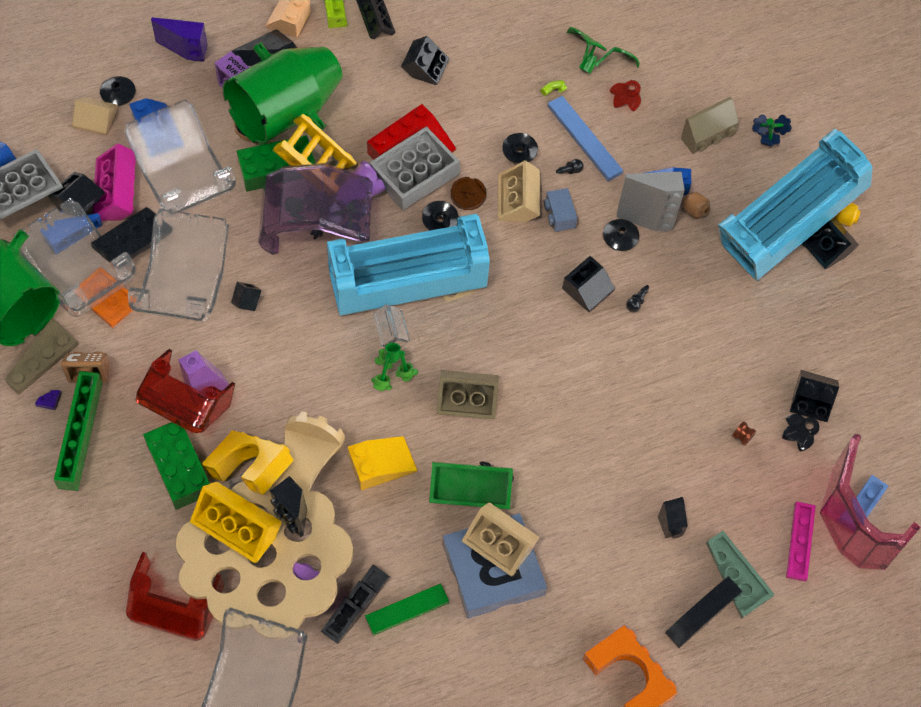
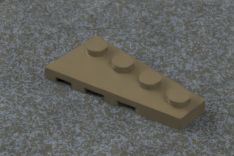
[5,318,79,395]

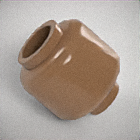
[683,192,710,219]

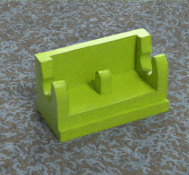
[324,0,347,28]

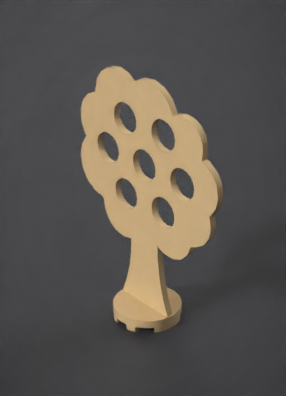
[176,411,354,638]

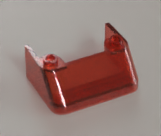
[135,349,236,433]
[126,552,224,641]

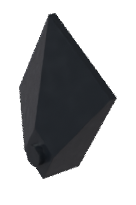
[232,29,297,66]

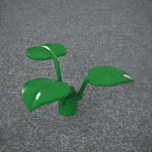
[566,27,640,74]

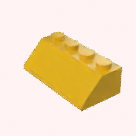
[190,482,282,563]

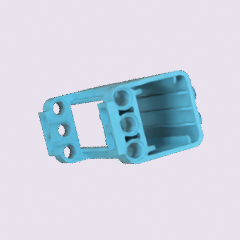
[718,129,873,281]
[327,214,490,316]

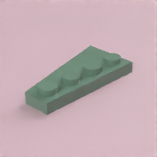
[706,531,775,619]

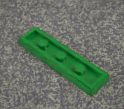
[365,583,449,636]

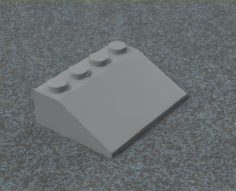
[369,126,460,211]
[0,149,63,220]
[616,172,685,232]

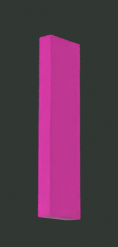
[786,501,816,582]

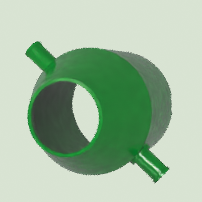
[223,42,343,145]
[0,229,60,346]

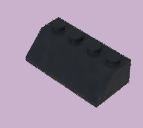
[802,217,859,269]

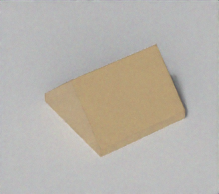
[72,97,119,135]

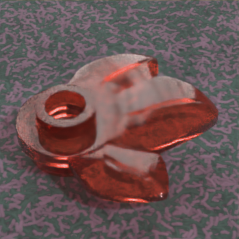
[609,80,641,112]

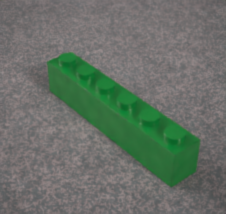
[54,371,103,491]

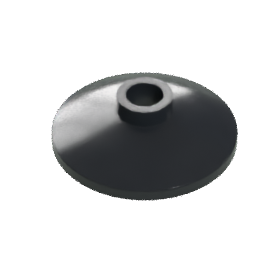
[100,76,136,106]
[502,133,538,164]
[422,201,459,231]
[603,219,639,251]

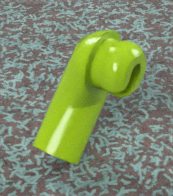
[540,80,567,96]

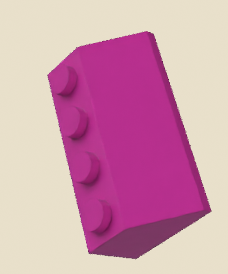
[92,143,136,221]

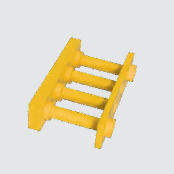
[273,114,357,197]

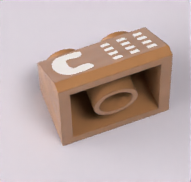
[61,351,109,383]

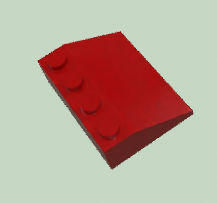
[367,104,456,160]

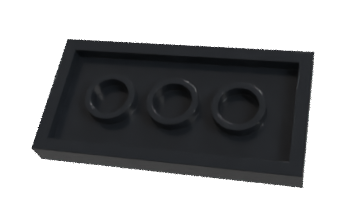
[91,207,173,269]

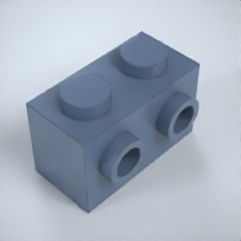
[543,188,577,232]

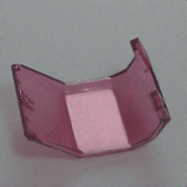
[820,434,921,570]

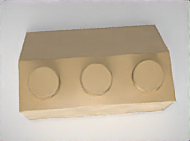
[498,160,540,222]
[462,502,539,577]

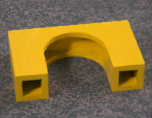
[202,430,293,495]

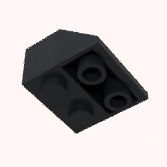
[401,36,449,85]
[48,172,105,217]
[562,256,615,312]
[790,370,839,422]
[270,476,307,538]

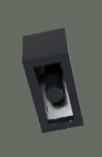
[657,497,688,539]

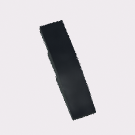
[321,564,390,644]
[665,576,742,648]

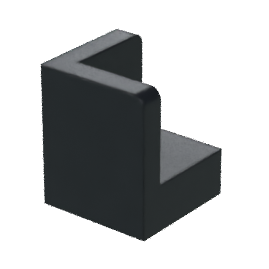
[231,281,261,311]

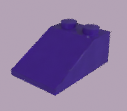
[151,17,208,61]

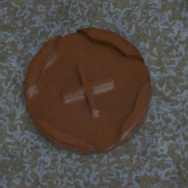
[450,177,486,210]

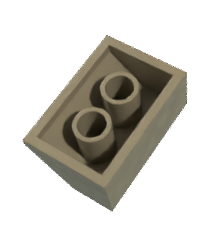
[681,97,739,154]
[437,370,499,419]

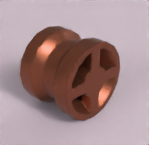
[732,421,756,446]

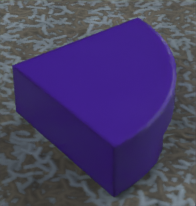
[35,390,61,410]

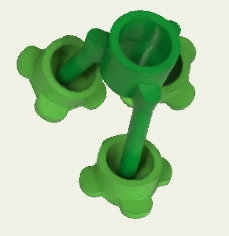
[371,342,418,391]

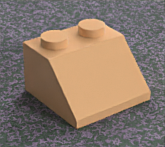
[266,0,311,38]

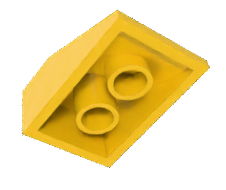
[347,436,417,491]

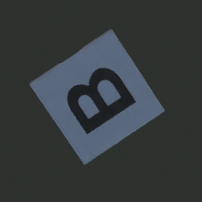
[442,513,547,619]

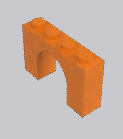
[583,625,677,707]

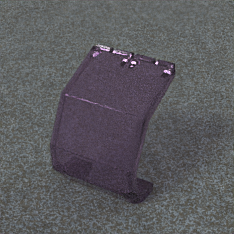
[258,163,373,255]

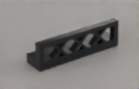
[356,0,395,39]

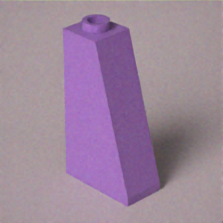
[179,350,230,406]

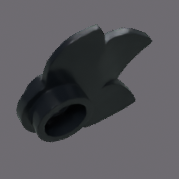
[782,414,820,452]

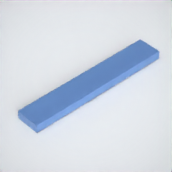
[547,96,623,181]

